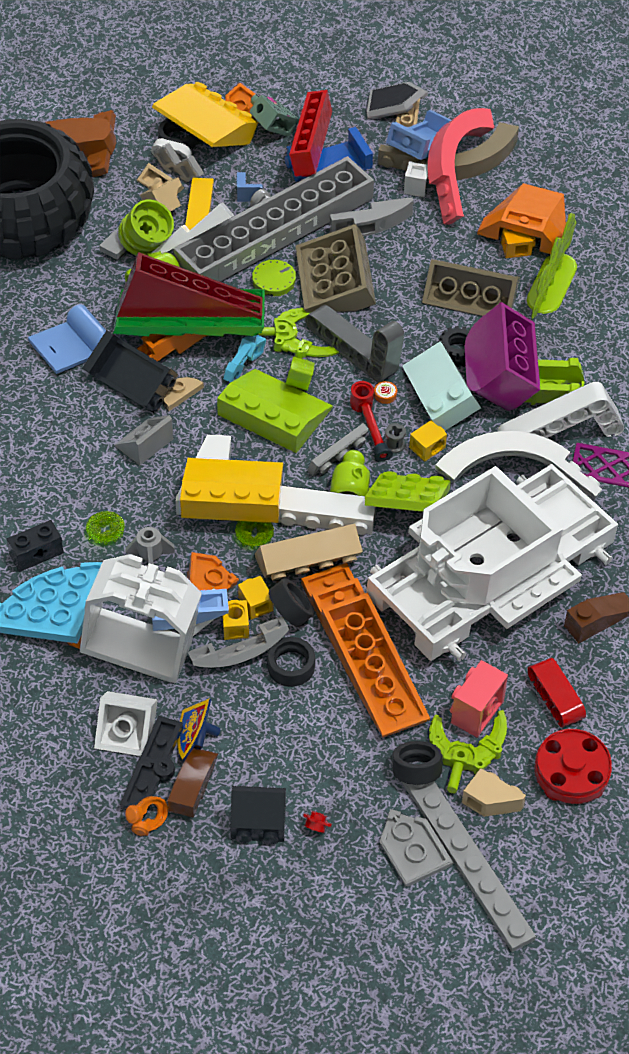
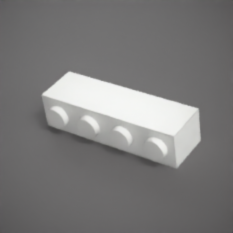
[279,486,376,535]

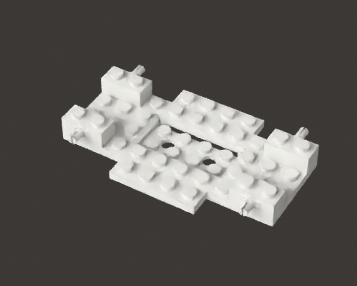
[366,464,618,661]

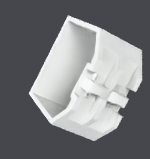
[416,466,563,605]
[80,554,202,683]

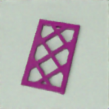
[573,443,629,488]

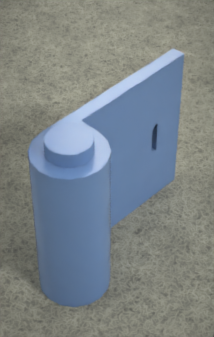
[28,304,106,374]

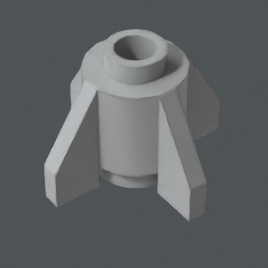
[125,527,175,565]

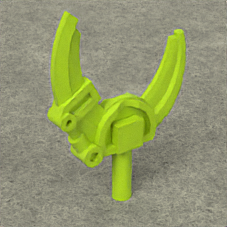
[258,308,339,358]
[429,710,507,793]

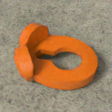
[125,796,168,836]

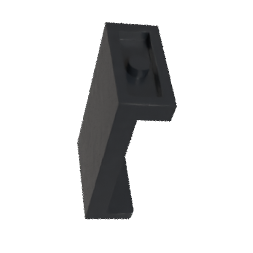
[82,330,178,413]

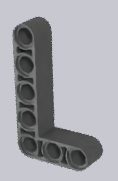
[305,305,404,382]

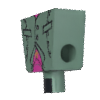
[250,94,299,136]

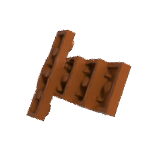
[44,110,116,177]

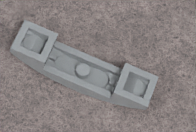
[188,616,289,668]

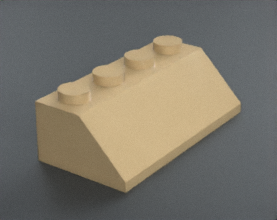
[255,524,363,580]

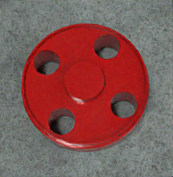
[534,729,612,804]

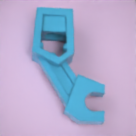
[224,335,266,382]

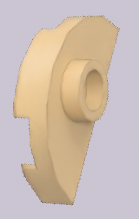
[164,377,204,411]

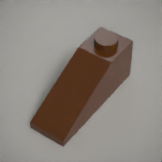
[564,592,629,644]

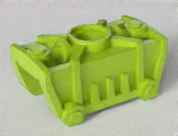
[525,358,584,405]

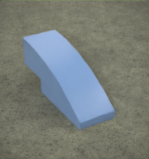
[152,589,229,631]

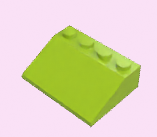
[217,369,333,453]

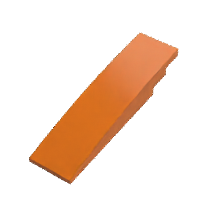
[301,563,430,738]

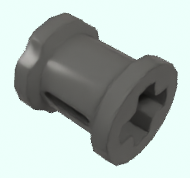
[384,423,406,453]

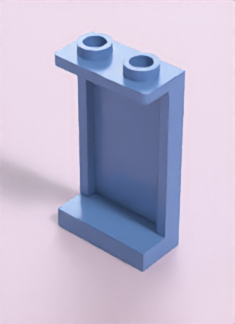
[386,110,451,160]

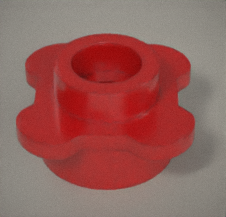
[303,811,332,833]

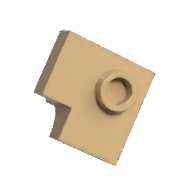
[140,178,182,211]

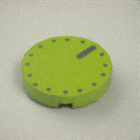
[252,260,296,296]

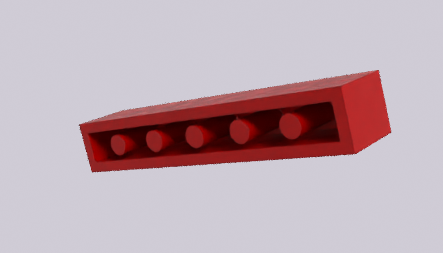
[289,90,332,177]

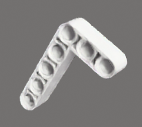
[497,382,624,438]

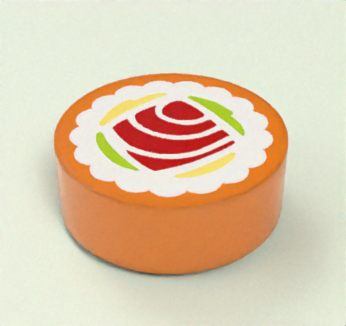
[374,381,397,404]

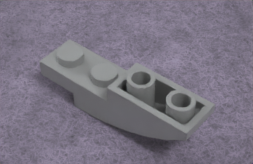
[330,197,414,237]

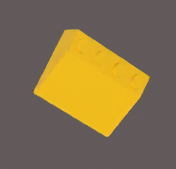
[152,82,258,147]
[180,458,283,523]

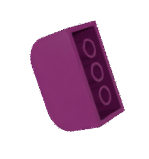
[465,302,540,411]

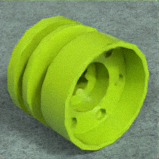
[118,199,174,255]

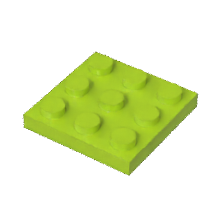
[365,471,451,511]

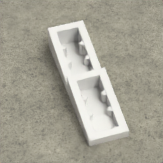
[152,203,234,253]

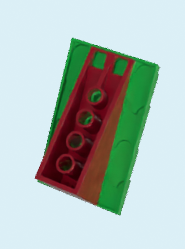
[113,252,265,336]

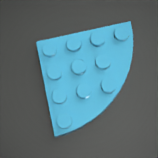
[0,562,102,644]

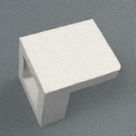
[404,162,428,197]

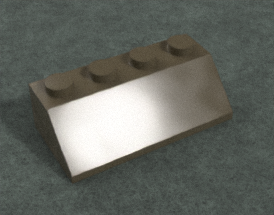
[422,259,520,316]

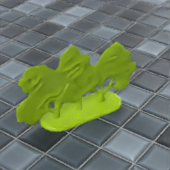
[526,213,577,319]

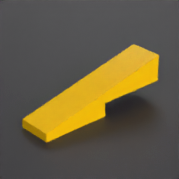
[186,177,214,235]

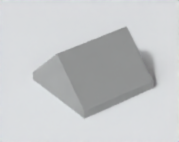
[115,415,173,465]

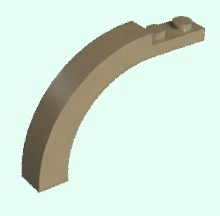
[378,122,519,181]

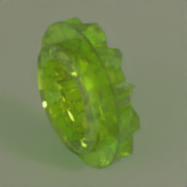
[86,511,125,545]
[235,521,274,549]

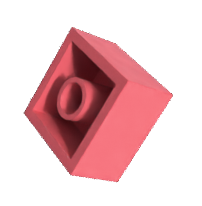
[450,660,508,738]

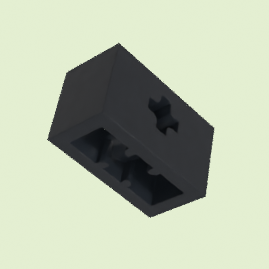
[6,520,64,572]

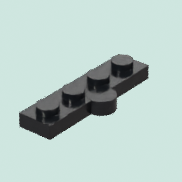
[120,715,183,816]

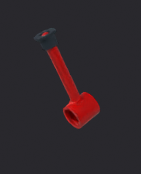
[350,381,393,462]

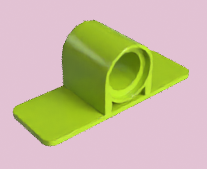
[286,357,315,391]

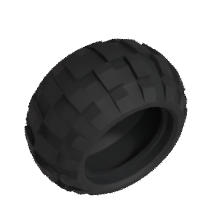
[0,119,94,259]

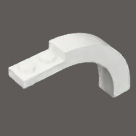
[435,431,602,501]

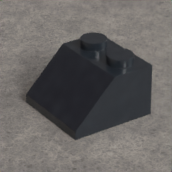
[230,786,286,845]

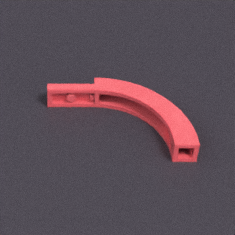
[428,108,494,225]

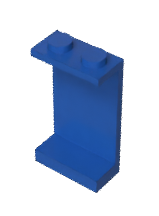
[285,127,373,182]

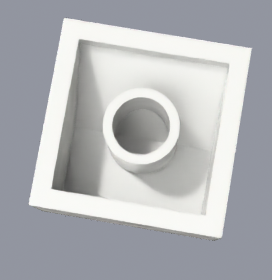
[94,691,158,756]

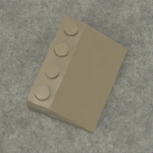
[296,224,376,312]

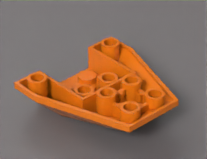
[477,183,566,254]

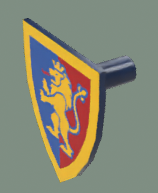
[177,699,220,761]

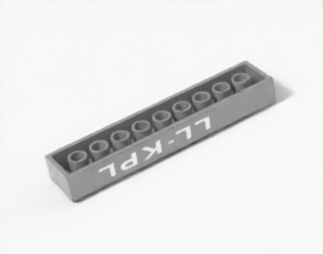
[174,156,374,282]

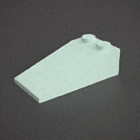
[403,341,481,431]

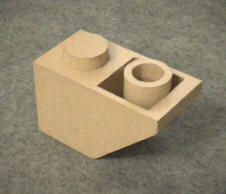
[462,768,526,817]

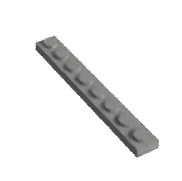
[402,782,536,952]

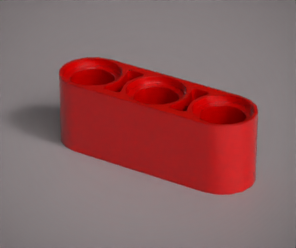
[527,658,586,728]

